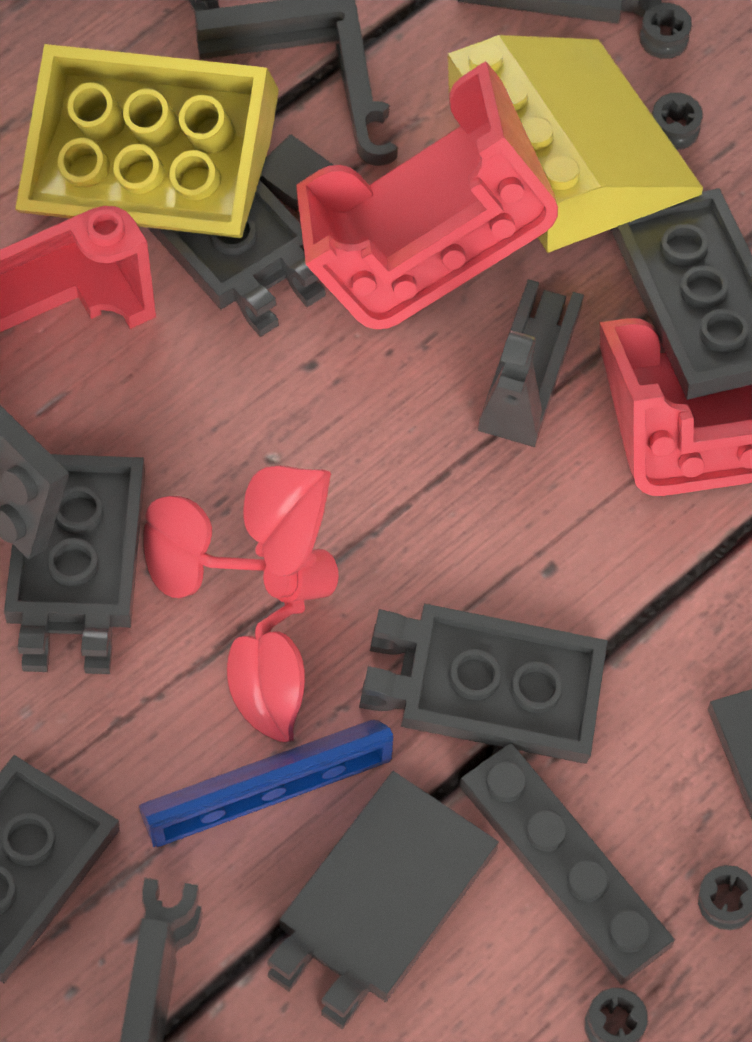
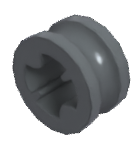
[640,3,692,59]
[652,93,703,150]
[698,865,752,930]
[584,988,648,1042]

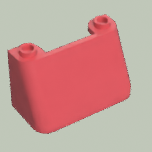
[296,61,558,329]
[0,206,156,332]
[600,318,752,496]

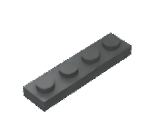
[460,743,675,985]

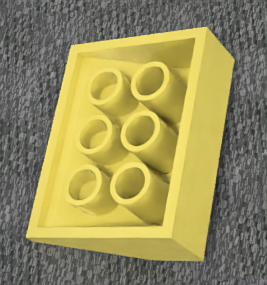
[448,35,703,253]
[15,44,279,238]

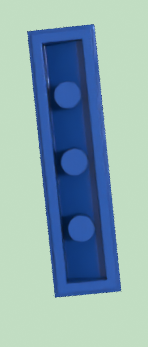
[139,720,393,848]

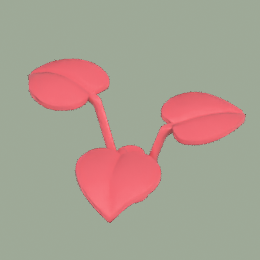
[143,465,338,742]

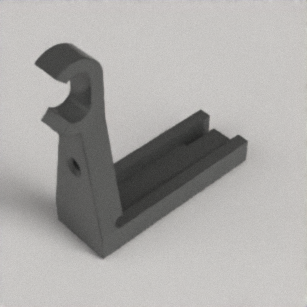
[195,0,398,166]
[478,279,584,447]

